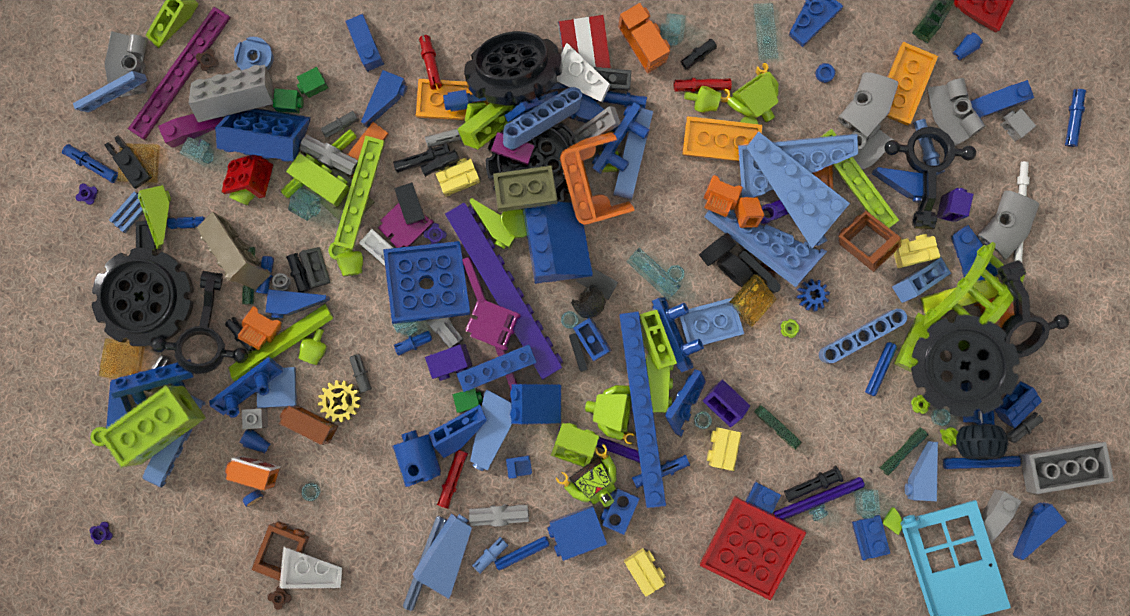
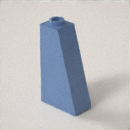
[470,390,512,471]
[413,514,472,599]

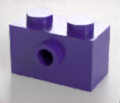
[937,188,974,222]
[425,344,473,381]
[703,379,750,428]

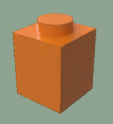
[734,197,764,228]

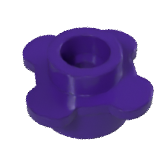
[75,183,98,205]
[424,223,446,244]
[90,522,113,545]

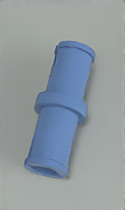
[472,537,509,574]

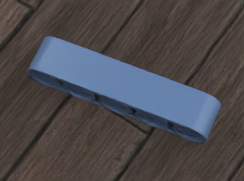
[503,87,582,149]
[613,108,653,200]
[819,309,907,363]
[143,395,205,488]

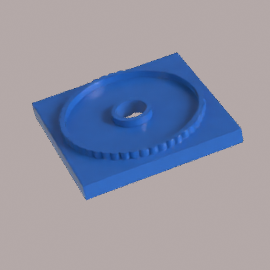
[383,241,470,324]

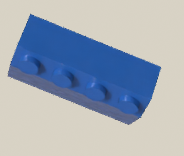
[215,108,310,162]
[523,202,593,284]

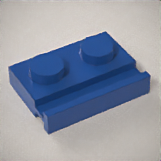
[746,482,781,514]
[852,515,891,561]

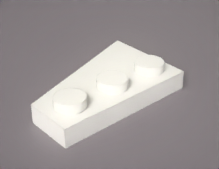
[556,43,610,103]
[280,547,342,589]

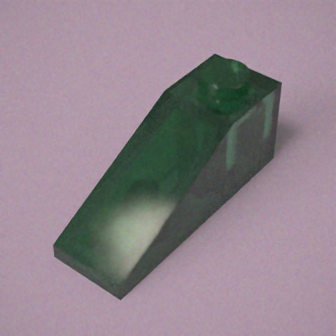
[912,0,954,43]

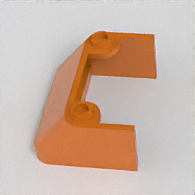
[560,132,635,225]

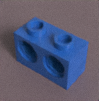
[600,487,640,535]

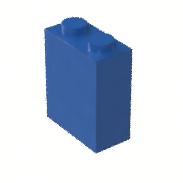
[510,384,561,424]
[547,505,607,561]

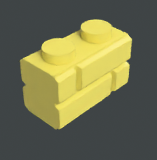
[435,158,481,197]
[894,234,940,268]
[707,427,741,471]
[624,548,666,597]

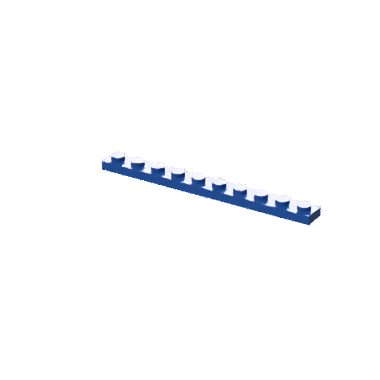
[619,311,666,508]

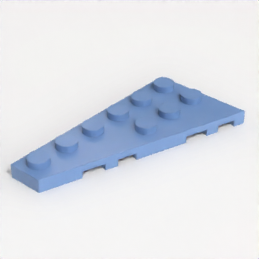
[746,132,850,248]
[738,134,858,198]
[705,210,827,287]

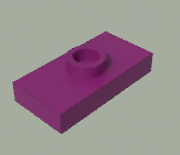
[491,132,534,165]

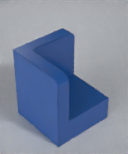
[506,455,532,479]

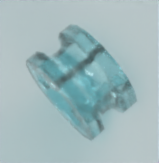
[667,265,684,283]
[561,311,578,329]
[931,409,951,426]
[694,412,712,429]
[301,483,320,501]
[809,504,829,521]

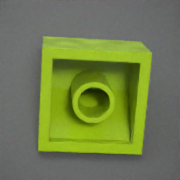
[551,423,599,467]

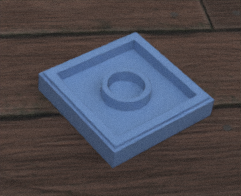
[256,367,297,408]

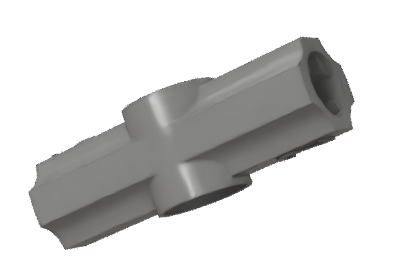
[299,135,358,176]
[426,318,463,348]
[469,504,529,526]

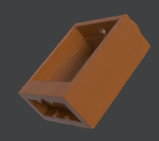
[838,211,901,272]
[279,405,338,445]
[251,521,309,581]

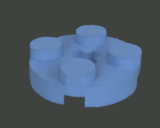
[234,37,274,70]

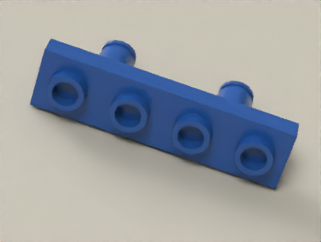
[592,102,650,174]
[652,297,704,373]
[457,345,537,392]
[209,357,283,418]
[111,359,194,405]

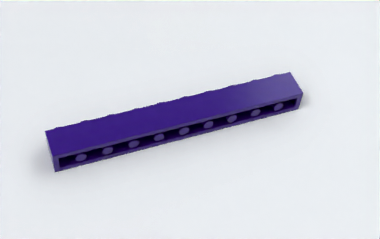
[445,202,564,380]

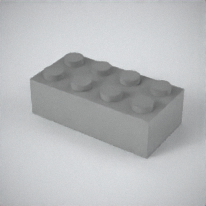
[189,65,273,122]
[1019,441,1114,494]

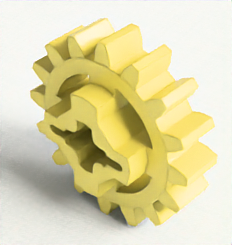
[318,380,361,422]

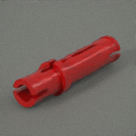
[419,35,442,90]
[674,78,732,93]
[437,450,468,509]

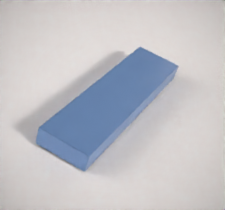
[73,71,147,112]

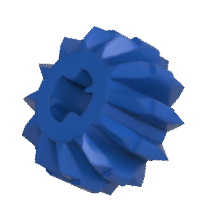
[796,279,830,312]

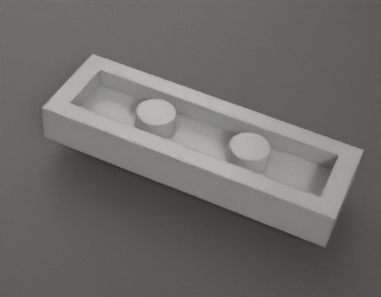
[573,106,621,144]

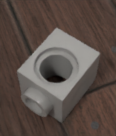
[1000,108,1036,142]
[242,408,268,429]

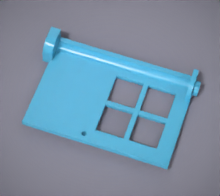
[900,500,1011,616]

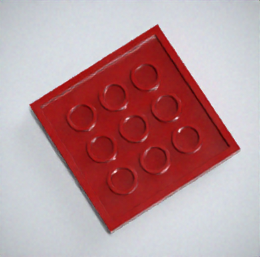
[700,496,807,601]

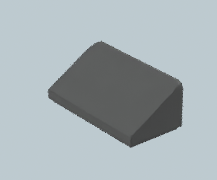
[594,67,632,91]
[299,247,331,289]
[576,267,618,300]

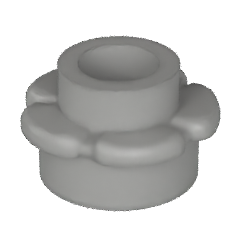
[272,273,291,291]

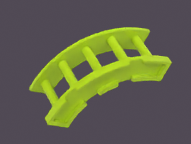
[923,242,1025,351]

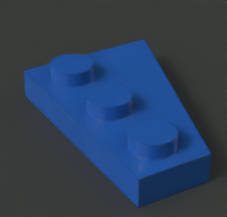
[789,0,843,47]
[504,91,558,122]
[951,225,998,281]
[665,369,706,437]

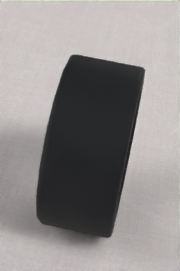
[699,233,737,266]
[717,251,753,287]

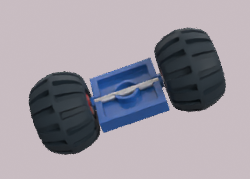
[956,350,1008,459]

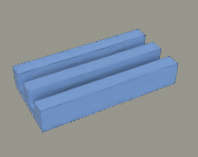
[109,192,143,233]

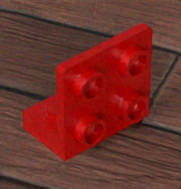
[221,155,273,198]

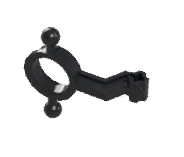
[884,127,977,230]
[997,260,1070,358]
[151,271,248,374]

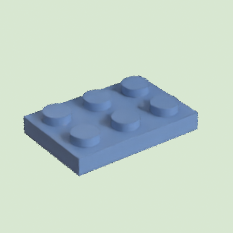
[679,297,744,345]

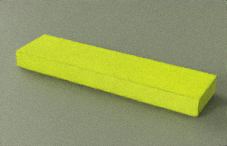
[921,276,999,314]

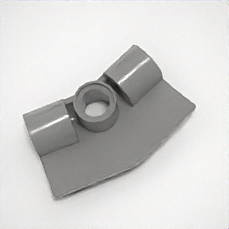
[105,31,148,97]
[837,72,898,138]
[927,78,986,146]
[832,124,894,179]
[977,191,1039,260]

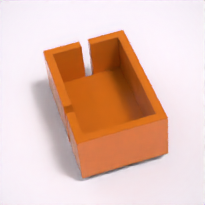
[618,3,670,74]

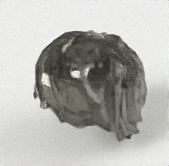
[571,285,606,319]

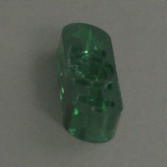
[754,405,802,450]

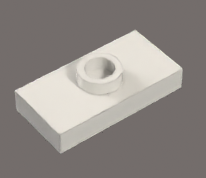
[359,229,393,266]

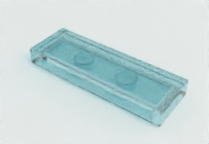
[753,3,778,60]
[626,248,681,300]

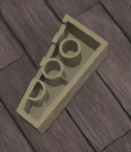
[197,212,271,290]

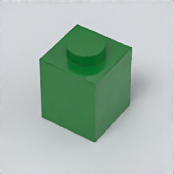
[297,67,329,98]
[272,88,304,114]
[452,388,483,413]

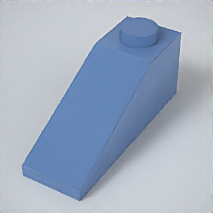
[892,257,951,303]
[905,441,938,501]

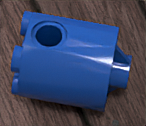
[392,430,441,487]

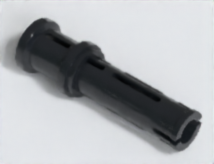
[393,142,450,173]
[784,465,844,502]

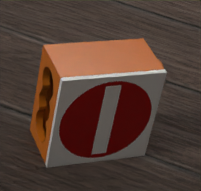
[225,456,280,490]

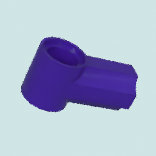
[760,200,789,224]

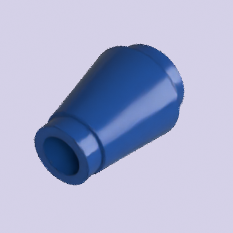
[953,32,983,60]
[239,429,271,454]

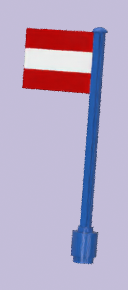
[443,15,611,112]

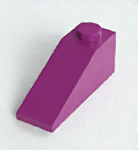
[158,114,223,148]

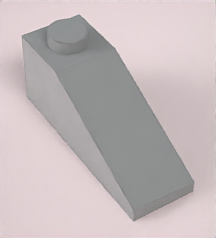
[971,489,1021,545]

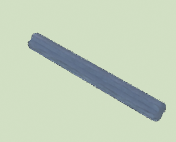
[403,516,447,611]

